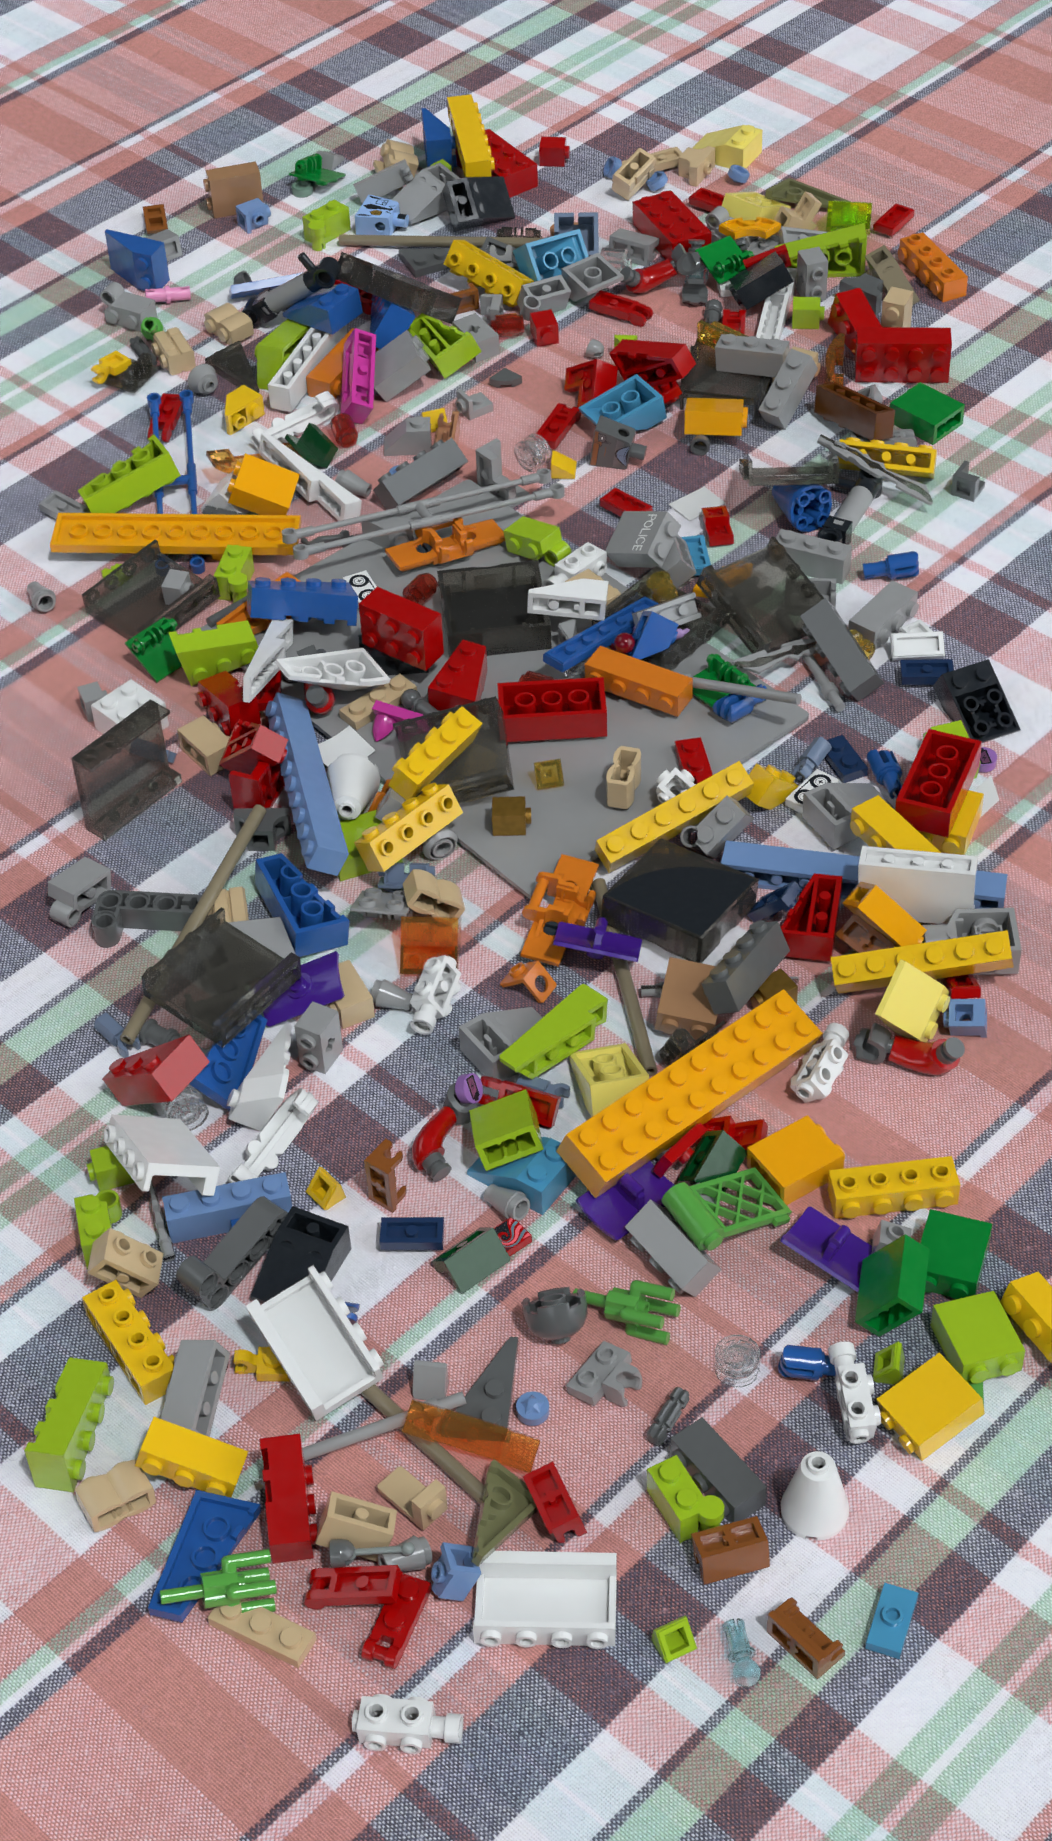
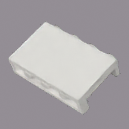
[858,846,978,924]
[104,1115,220,1196]
[246,1265,384,1421]
[473,1551,617,1649]

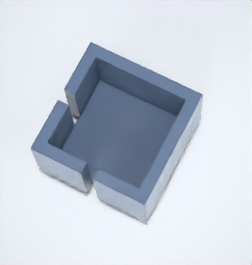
[554,212,599,256]

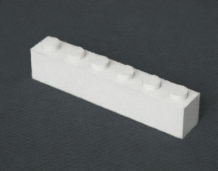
[268,325,348,412]

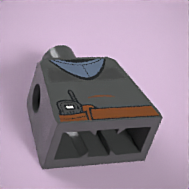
[589,415,647,470]

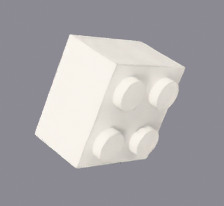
[91,679,169,751]

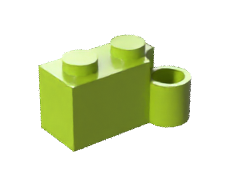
[503,516,571,567]
[74,1189,122,1269]

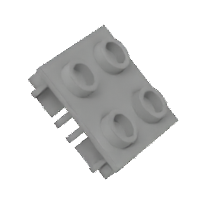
[350,888,415,921]

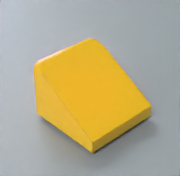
[551,450,577,479]

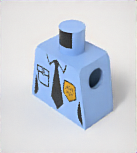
[355,195,409,235]

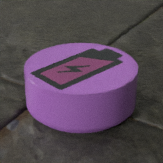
[978,747,997,773]
[455,1073,483,1104]

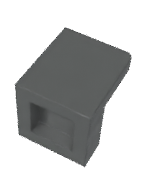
[951,460,985,502]

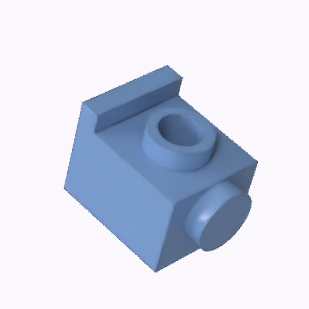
[235,198,271,234]
[943,999,987,1038]
[431,1542,481,1601]

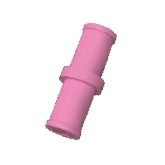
[145,285,191,304]

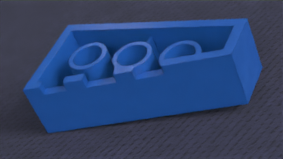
[370,285,416,349]
[247,577,358,626]
[255,853,350,958]

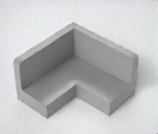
[475,438,530,509]

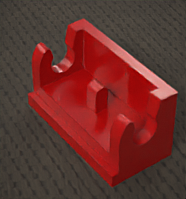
[522,1461,587,1543]

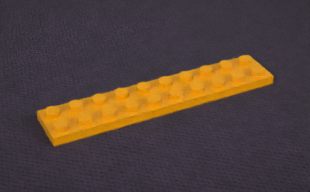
[50,513,302,556]

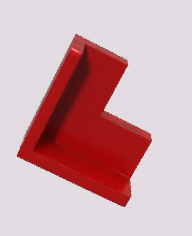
[564,359,618,407]
[228,761,285,808]

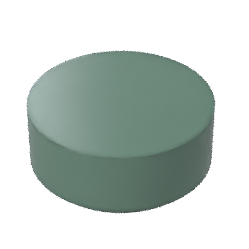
[291,180,313,198]

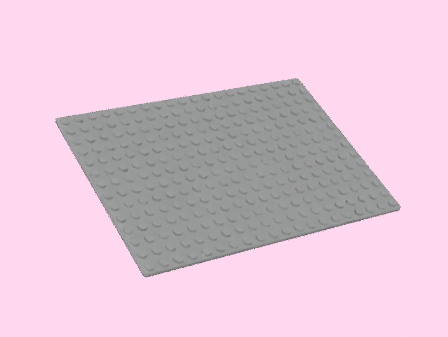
[201,480,809,899]

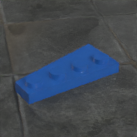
[189,1004,267,1111]
[148,1490,262,1623]

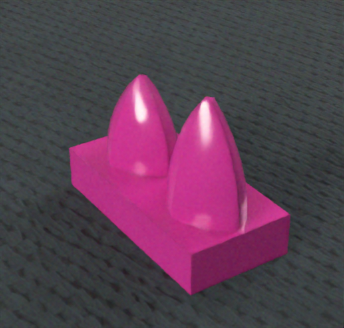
[372,700,429,745]

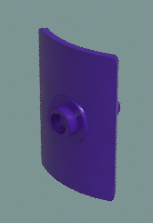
[553,917,642,962]
[261,951,345,1027]
[576,1161,675,1240]
[780,1207,872,1292]

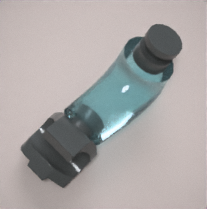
[682,239,709,305]

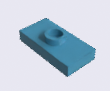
[681,535,712,576]
[865,1583,919,1659]

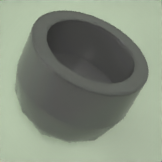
[233,271,252,285]
[690,434,710,456]

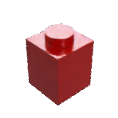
[539,136,570,167]
[530,309,559,347]

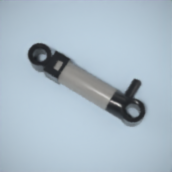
[242,252,341,329]
[817,465,883,545]

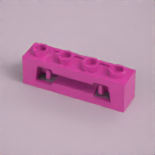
[340,328,376,424]

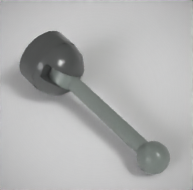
[330,1539,415,1568]

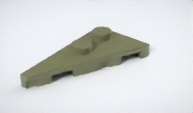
[765,178,851,211]
[471,1459,538,1566]

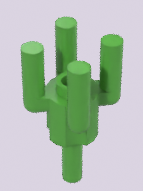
[573,1280,681,1345]
[159,1549,277,1613]

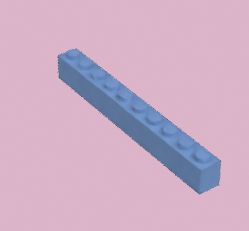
[265,692,349,876]
[721,840,1008,909]

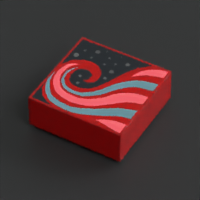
[494,1217,532,1256]

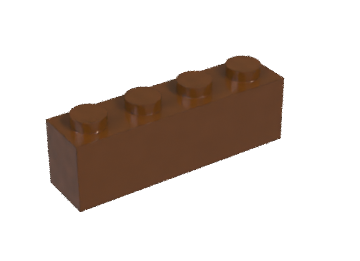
[814,382,895,442]

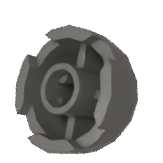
[521,1287,588,1344]

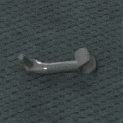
[301,530,354,548]

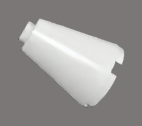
[326,753,381,820]
[781,1451,849,1540]

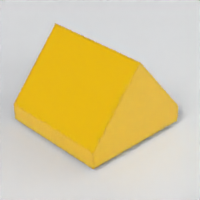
[420,408,448,433]
[306,1167,346,1210]

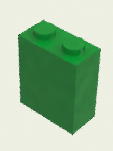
[889,382,965,445]
[920,1209,993,1299]
[855,1234,930,1337]

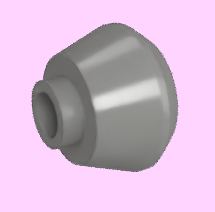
[188,364,218,395]
[422,827,458,860]

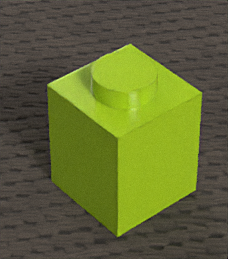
[792,297,825,329]
[86,1146,135,1191]

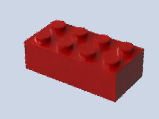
[455,129,538,198]
[632,190,712,261]
[854,327,952,383]
[497,677,607,743]
[895,729,982,838]

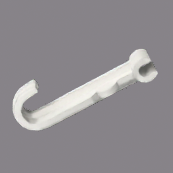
[250,391,339,450]
[227,1088,319,1183]

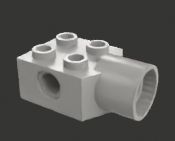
[922,908,1022,975]

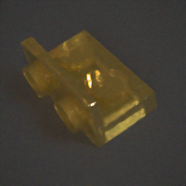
[697,320,749,349]

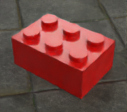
[359,587,444,671]

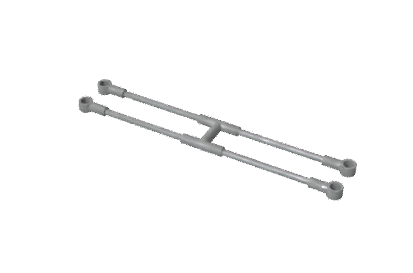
[282,468,565,560]

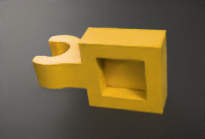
[91,351,132,384]
[234,1347,290,1382]

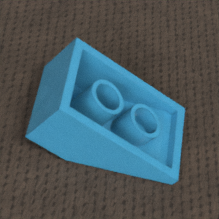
[513,229,589,282]
[579,374,667,430]
[467,1137,576,1215]

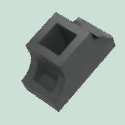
[839,273,883,315]
[233,808,292,851]

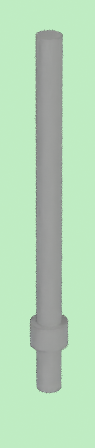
[775,610,846,712]
[678,672,802,705]
[303,1391,467,1461]

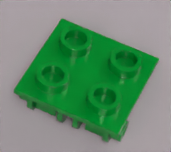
[289,153,346,186]
[695,236,754,285]
[124,617,182,683]
[693,654,756,708]

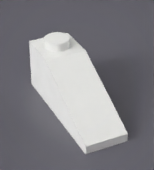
[527,579,609,621]

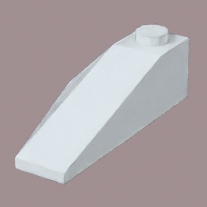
[275,648,391,691]
[227,1022,292,1131]

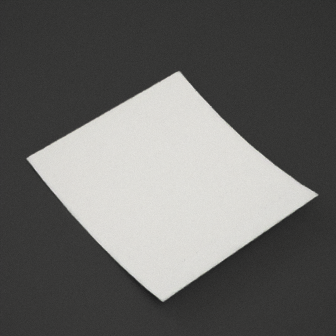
[318,725,375,767]

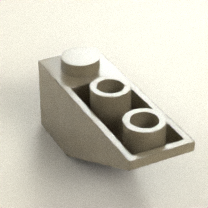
[865,245,920,305]

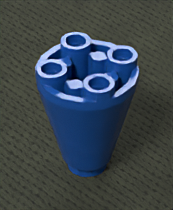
[772,480,832,532]

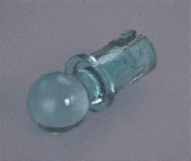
[722,1618,760,1688]

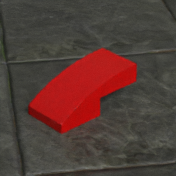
[702,506,734,546]
[699,1115,768,1150]

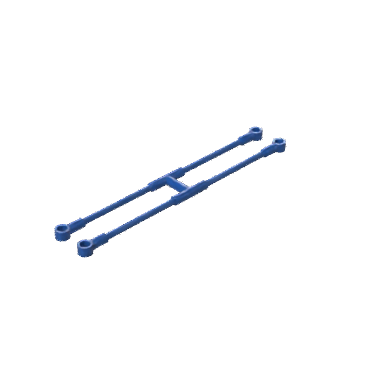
[147,390,206,578]

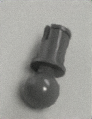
[704,299,723,334]
[401,689,443,726]

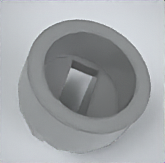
[585,339,604,359]

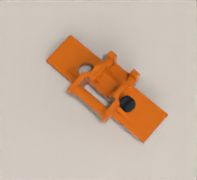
[385,517,505,572]
[520,854,599,967]

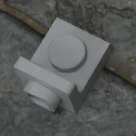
[480,294,504,329]
[455,389,493,420]

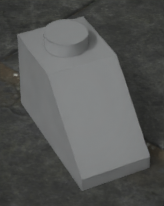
[384,416,432,456]
[361,513,414,548]

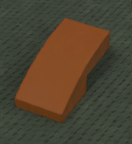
[143,204,168,235]

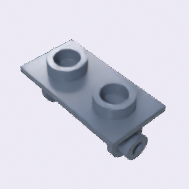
[378,863,435,892]

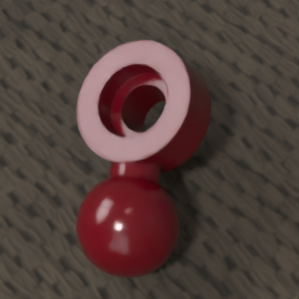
[609,633,635,654]

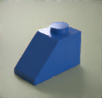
[625,611,679,660]

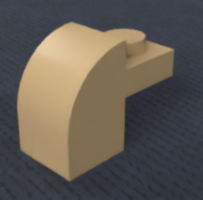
[773,191,822,233]

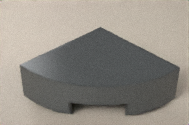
[489,368,522,388]

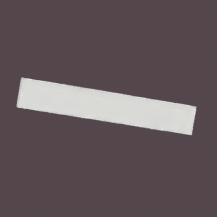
[756,268,797,340]
[259,432,362,521]
[243,619,293,703]

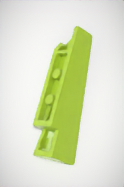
[499,984,608,1079]

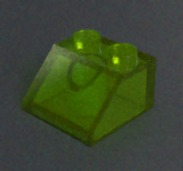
[826,201,872,234]

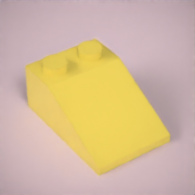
[693,125,763,169]
[722,192,791,220]
[875,959,950,1042]
[569,1043,649,1117]

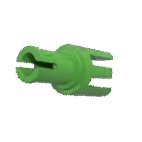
[141,317,166,342]

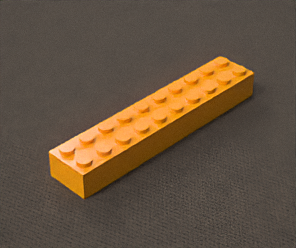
[556,989,823,1198]

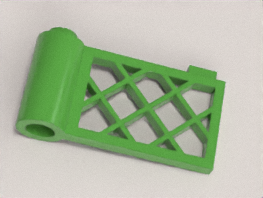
[661,1167,792,1251]

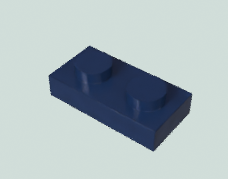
[900,659,954,685]
[825,735,868,783]
[747,881,802,922]
[380,1217,445,1250]

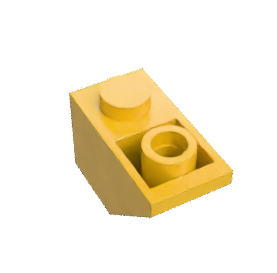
[225,385,265,436]
[746,763,799,810]

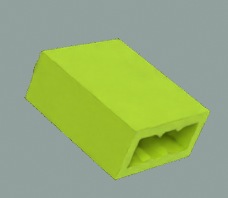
[338,810,403,882]
[469,1089,544,1171]
[930,1291,1026,1384]

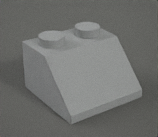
[562,253,624,302]

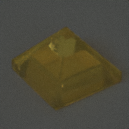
[533,759,564,790]

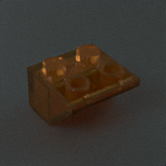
[400,916,462,975]

